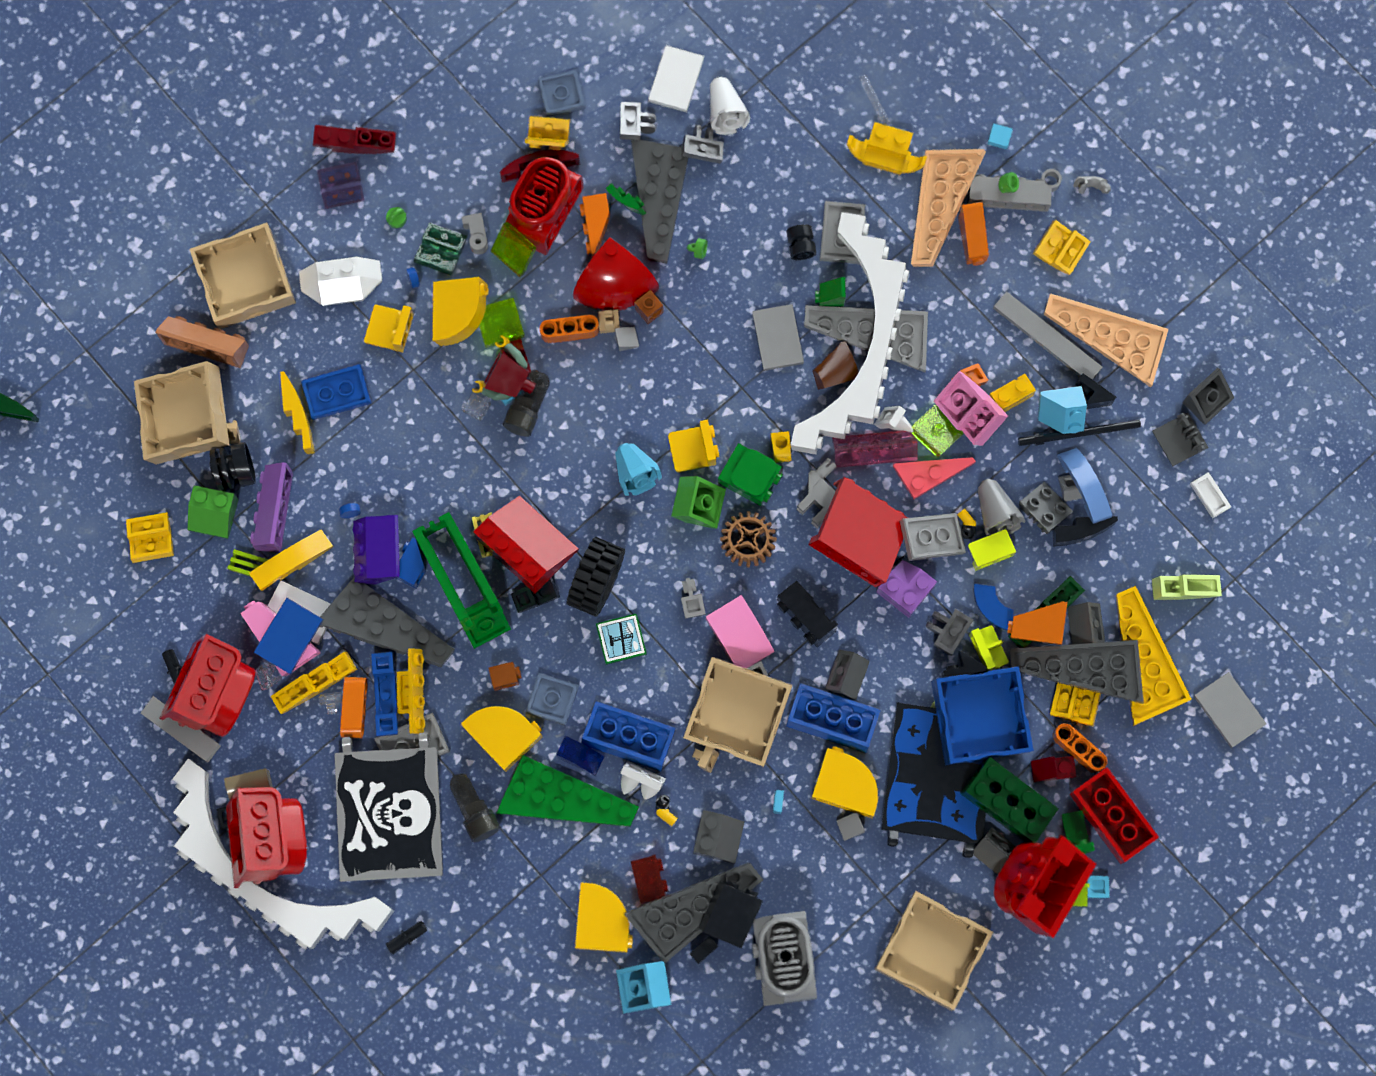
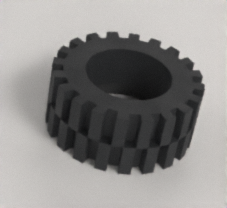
[566,537,625,617]

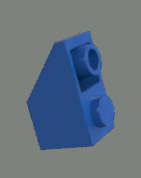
[396,537,426,589]

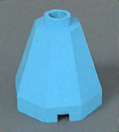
[615,443,662,496]

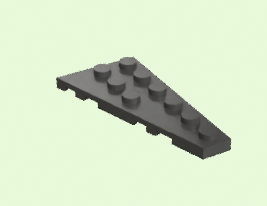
[631,140,689,264]
[320,578,455,668]
[1010,640,1144,704]
[623,862,763,963]

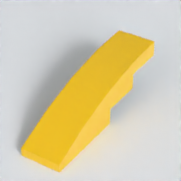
[280,371,315,454]
[249,530,334,591]
[270,652,357,714]

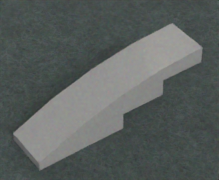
[141,696,221,763]

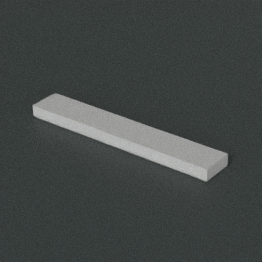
[993,291,1103,380]

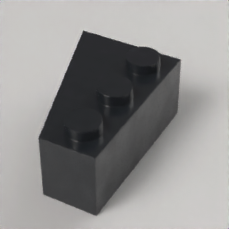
[776,580,838,647]

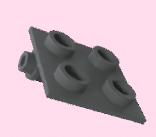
[1152,413,1209,467]
[1019,482,1073,534]

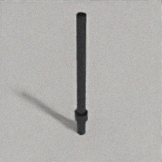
[1018,419,1141,446]

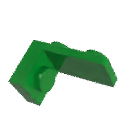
[1061,811,1095,854]

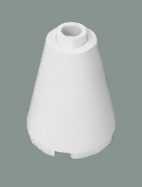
[710,77,750,135]

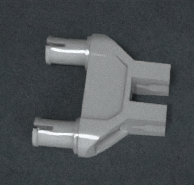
[796,458,837,529]

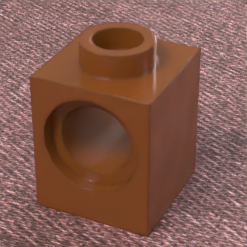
[635,290,664,324]
[488,661,522,691]

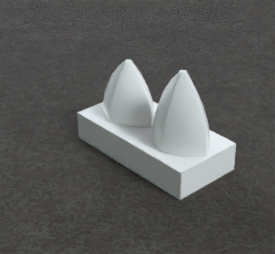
[874,406,913,432]
[620,761,666,800]

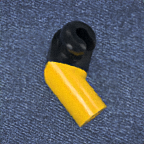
[957,508,976,539]
[656,795,678,827]

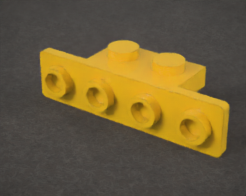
[397,648,425,734]

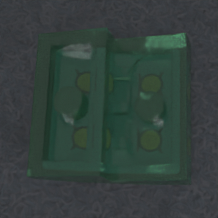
[414,223,467,276]

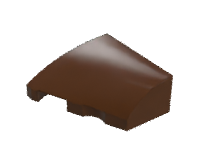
[812,341,859,390]

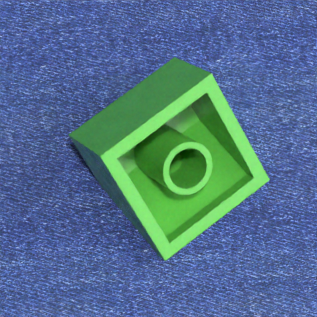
[671,476,726,529]
[187,485,239,539]

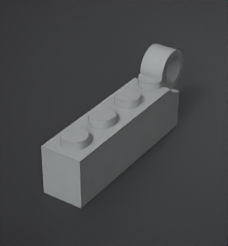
[968,169,1062,212]

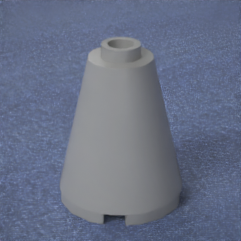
[978,479,1025,536]

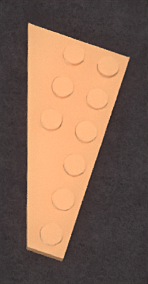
[911,149,986,267]
[1044,294,1169,387]

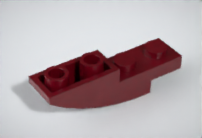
[313,125,396,154]

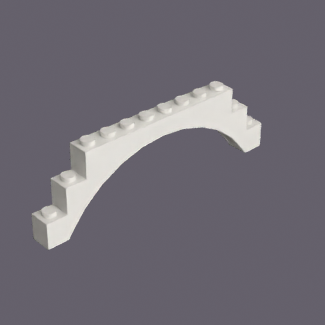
[791,212,909,455]
[173,759,394,950]

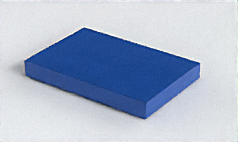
[301,364,372,420]
[254,598,324,674]

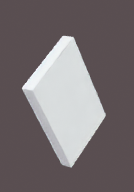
[648,46,704,112]
[267,581,331,645]

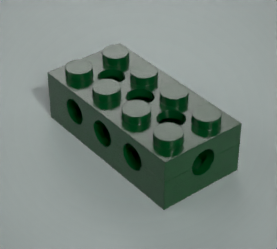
[960,757,1059,843]

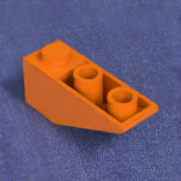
[579,193,610,258]

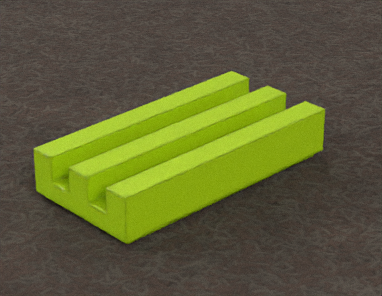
[227,549,268,577]

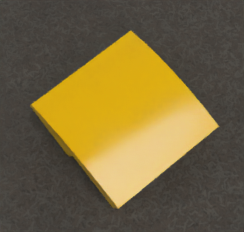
[1033,220,1091,275]
[126,512,174,563]
[1050,683,1101,727]

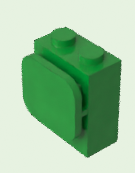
[718,443,783,506]

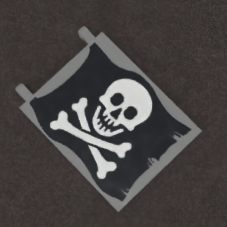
[335,732,443,882]

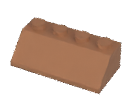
[155,316,249,368]

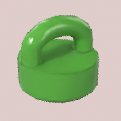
[998,172,1019,193]
[386,207,407,228]
[687,238,708,259]

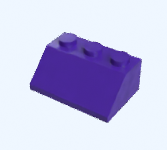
[352,515,400,584]

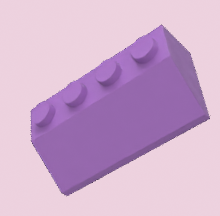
[250,462,293,553]

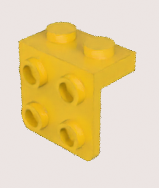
[525,116,570,150]
[668,420,719,472]

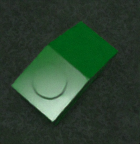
[815,277,846,307]

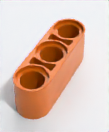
[539,315,599,343]
[340,677,367,738]
[1053,723,1108,773]

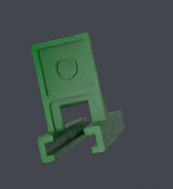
[412,512,511,649]

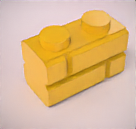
[989,374,1036,412]

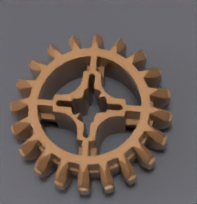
[720,511,777,568]

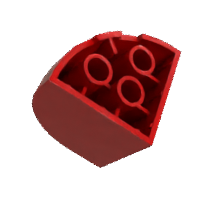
[573,237,659,311]

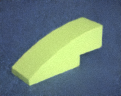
[1152,575,1222,600]

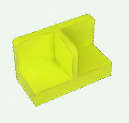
[968,530,1016,571]
[969,625,1009,672]

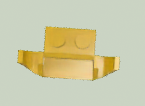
[847,122,927,175]

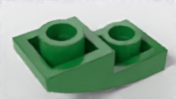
[605,183,646,216]

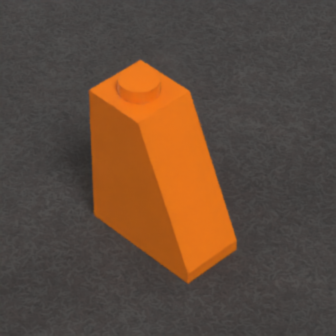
[958,202,989,266]
[1007,602,1067,645]

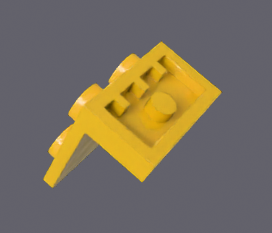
[364,305,414,352]

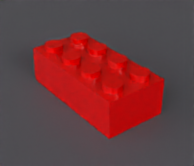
[1069,767,1159,864]

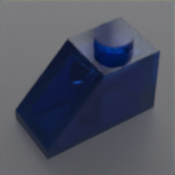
[556,736,605,776]

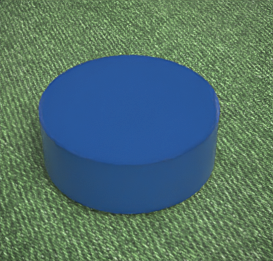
[406,267,420,289]
[339,503,361,518]

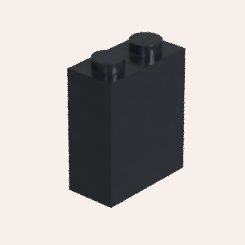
[699,880,763,949]

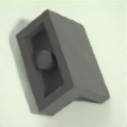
[1068,602,1105,645]
[825,649,869,700]
[974,827,1016,875]

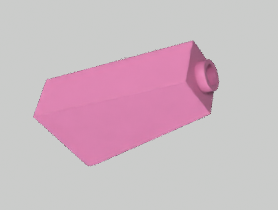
[241,601,321,677]

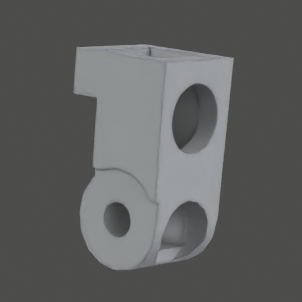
[462,213,488,255]

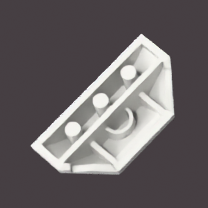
[299,257,382,306]

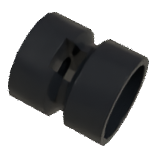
[786,224,816,261]

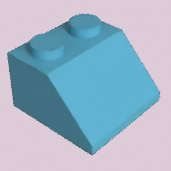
[1038,386,1087,434]
[616,961,671,1014]

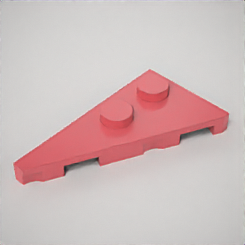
[893,457,976,499]

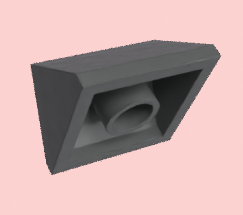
[1182,368,1234,425]

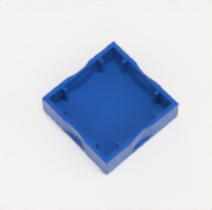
[931,667,1034,765]

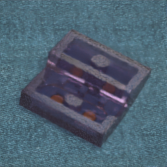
[317,162,365,209]

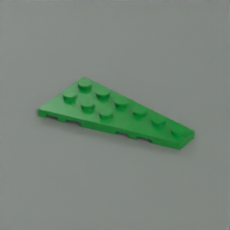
[496,755,639,827]

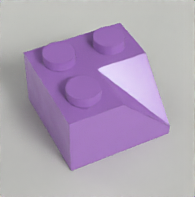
[876,560,937,618]

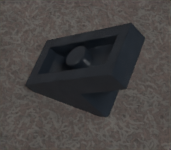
[1075,373,1117,409]
[942,650,987,678]

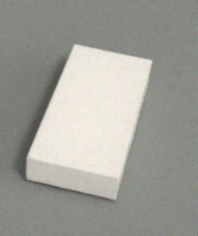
[1190,472,1231,519]

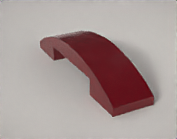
[500,150,580,183]

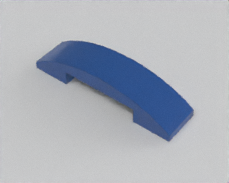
[371,652,398,737]

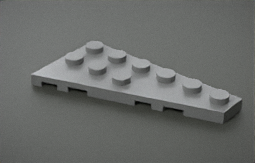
[804,305,928,373]

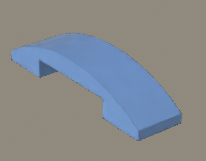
[1057,448,1112,524]

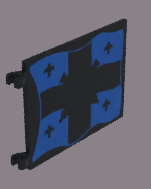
[881,702,986,858]

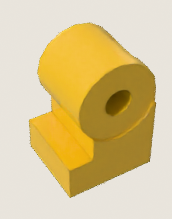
[770,431,791,463]

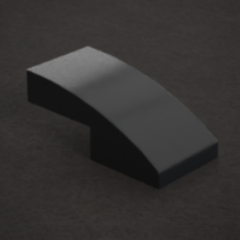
[511,578,560,613]

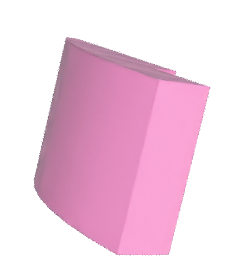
[934,371,1008,446]
[706,595,775,668]

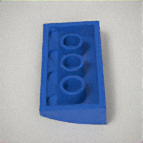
[786,683,881,753]
[581,701,676,771]

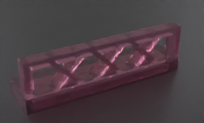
[832,429,918,468]

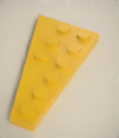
[1115,586,1192,726]

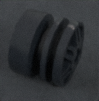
[210,442,256,491]

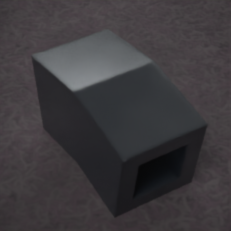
[690,936,718,964]

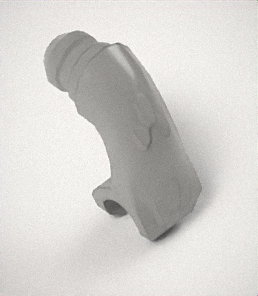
[1073,176,1111,194]

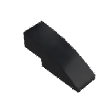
[1052,516,1118,547]

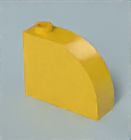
[432,277,489,346]
[461,706,543,772]
[811,746,878,818]
[575,883,633,953]

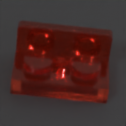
[631,854,669,904]

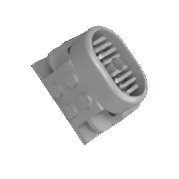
[752,911,817,1006]

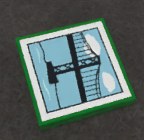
[596,613,647,665]

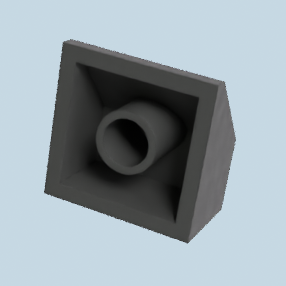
[693,810,744,864]

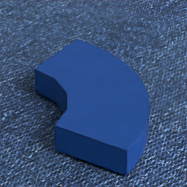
[973,584,1014,631]

